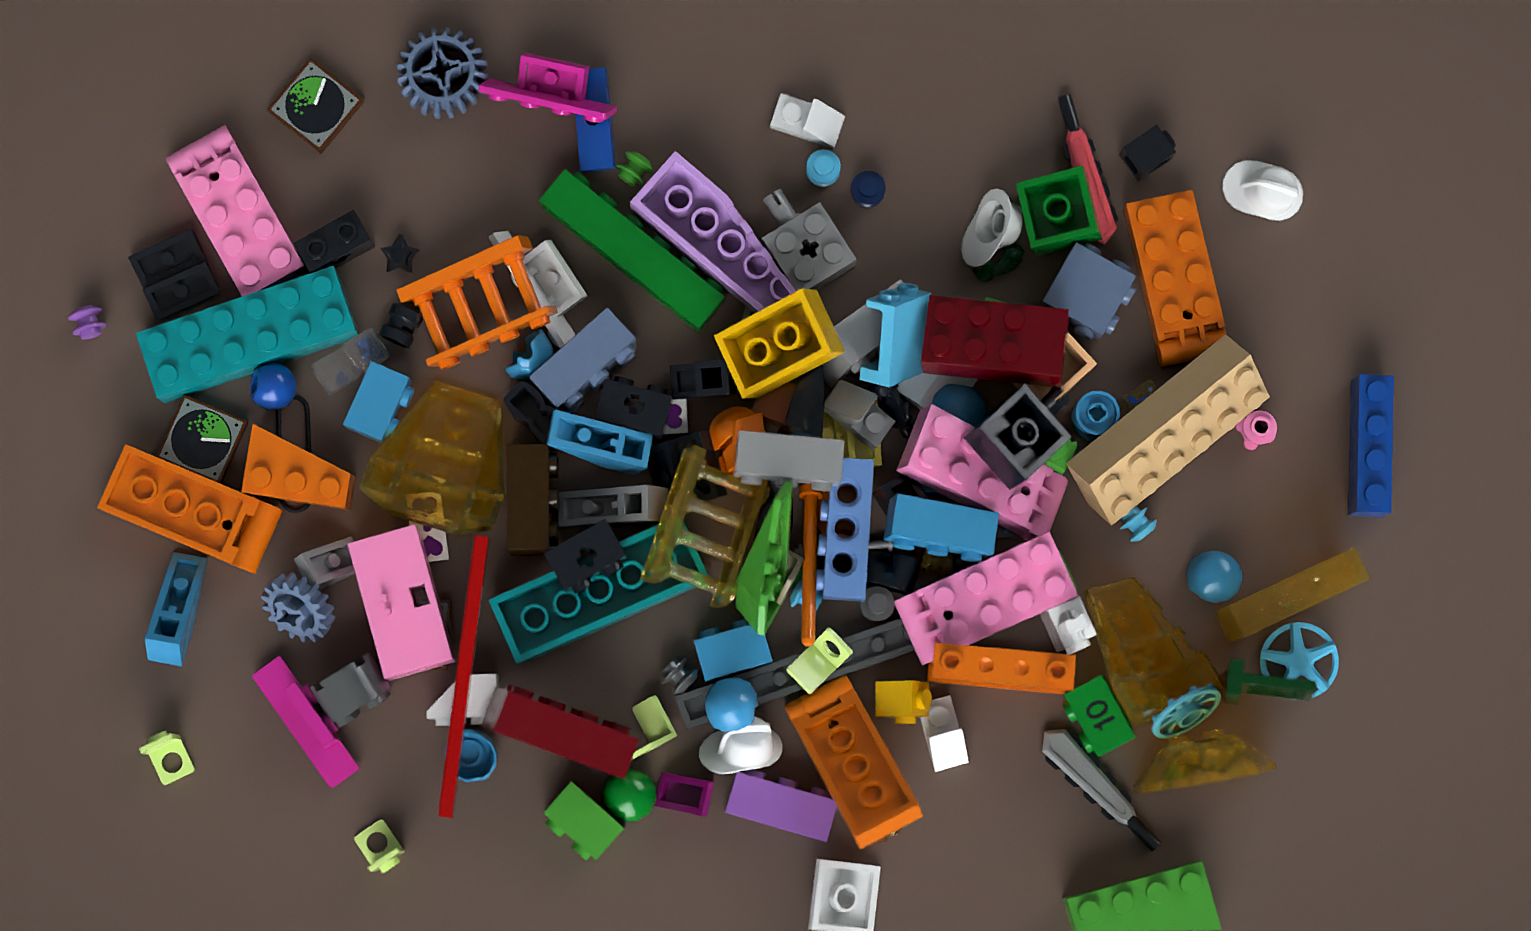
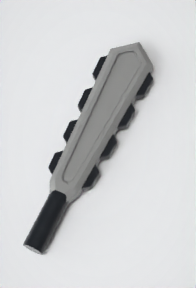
[1042,729,1162,851]

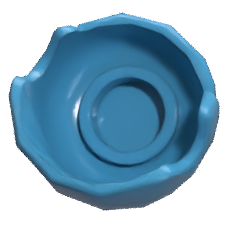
[505,329,554,381]
[931,384,985,427]
[1186,550,1243,603]
[705,678,758,732]
[444,729,498,782]

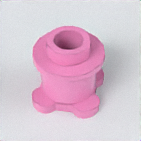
[1236,410,1277,450]

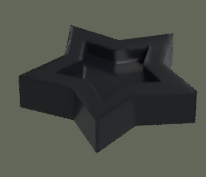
[380,234,419,273]

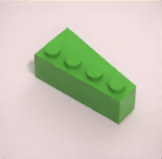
[1062,861,1222,931]

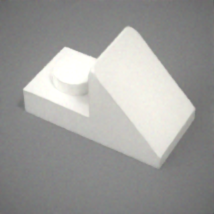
[770,93,845,149]
[919,695,969,772]

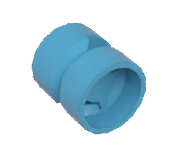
[1070,391,1120,441]

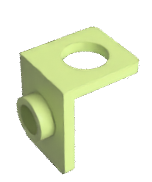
[786,628,853,694]
[632,695,677,759]
[139,731,195,785]
[354,819,405,873]

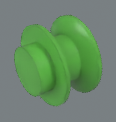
[616,151,653,187]

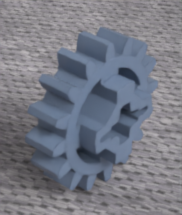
[261,573,335,643]

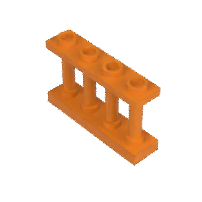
[396,235,558,370]

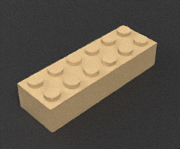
[1066,334,1270,526]

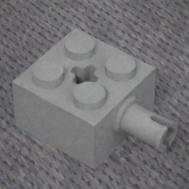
[761,189,857,291]

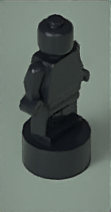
[868,383,913,439]

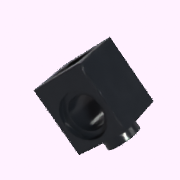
[1119,125,1176,182]

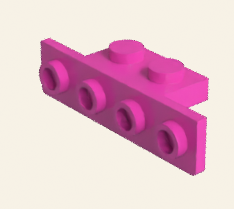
[478,52,617,123]
[252,655,360,788]

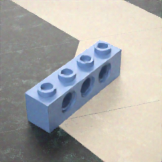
[816,458,874,602]

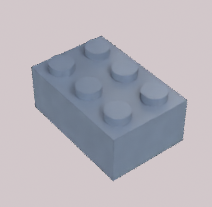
[529,307,637,414]

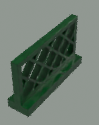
[1224,659,1316,705]

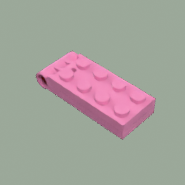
[165,125,307,296]
[896,404,1068,541]
[894,532,1078,666]

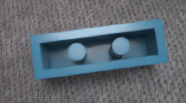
[883,494,999,563]

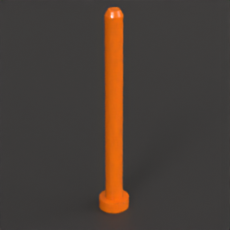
[799,484,823,646]

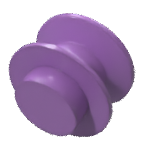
[68,305,107,340]

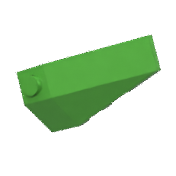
[732,481,792,635]

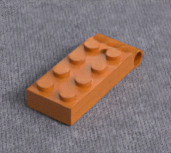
[1123,190,1227,368]
[97,444,283,574]
[783,674,923,849]

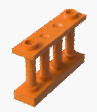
[926,643,1076,694]

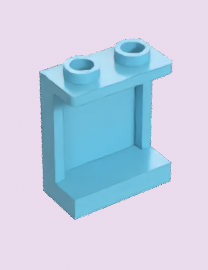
[860,283,931,387]

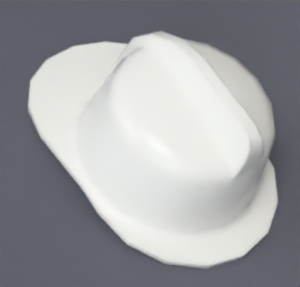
[1222,160,1303,221]
[961,188,1023,267]
[699,716,782,774]

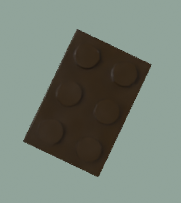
[506,444,559,556]

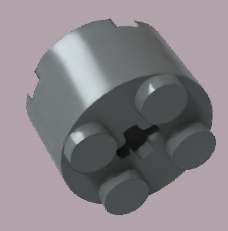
[310,651,392,728]

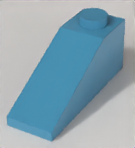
[546,410,653,475]
[145,552,208,666]

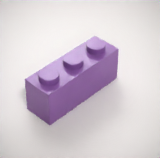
[725,769,837,842]

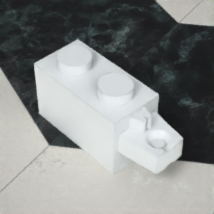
[1040,596,1097,655]

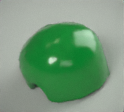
[601,769,657,822]

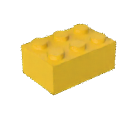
[714,288,845,398]

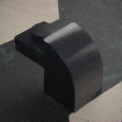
[670,359,737,400]

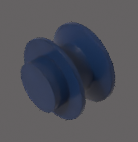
[851,171,886,208]

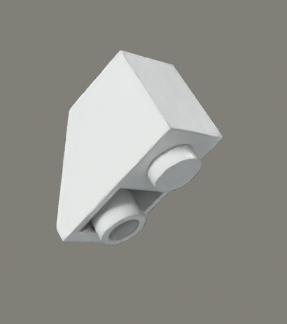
[427,674,499,726]

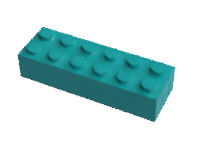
[135,266,360,404]
[489,515,709,666]

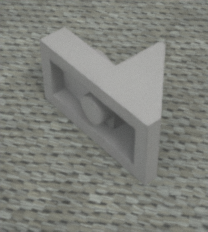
[824,380,895,450]
[294,536,355,590]

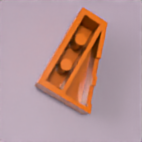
[241,424,356,510]

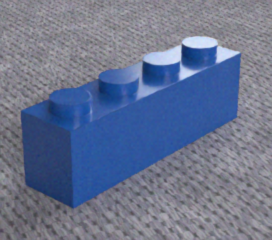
[1348,374,1394,517]

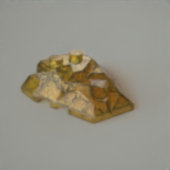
[1133,729,1277,794]

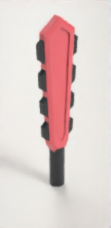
[1058,94,1118,245]

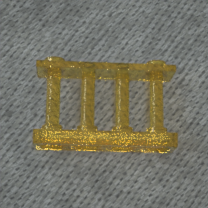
[640,445,770,608]
[1215,547,1371,643]

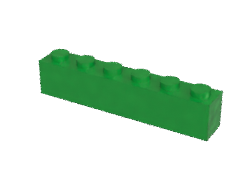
[539,169,725,333]

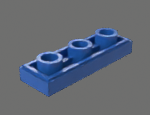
[575,67,616,173]

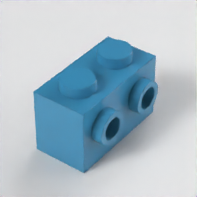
[343,361,415,445]
[694,619,773,683]

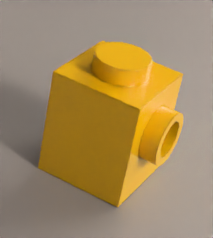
[875,681,932,724]

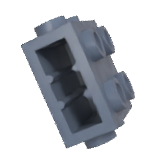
[1040,242,1137,341]

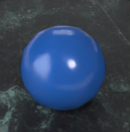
[250,363,297,410]

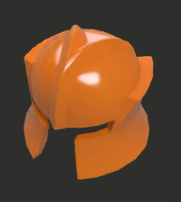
[709,406,767,479]

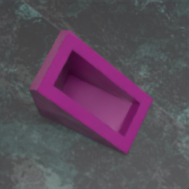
[654,772,714,817]

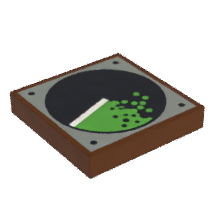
[267,58,364,154]
[156,395,249,484]

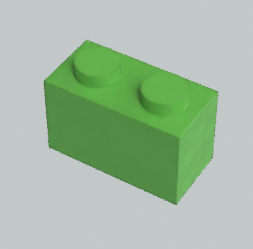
[543,781,625,861]

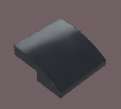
[128,228,220,321]
[648,428,728,513]

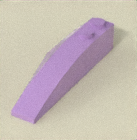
[630,151,796,313]

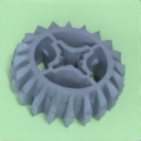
[396,27,488,119]

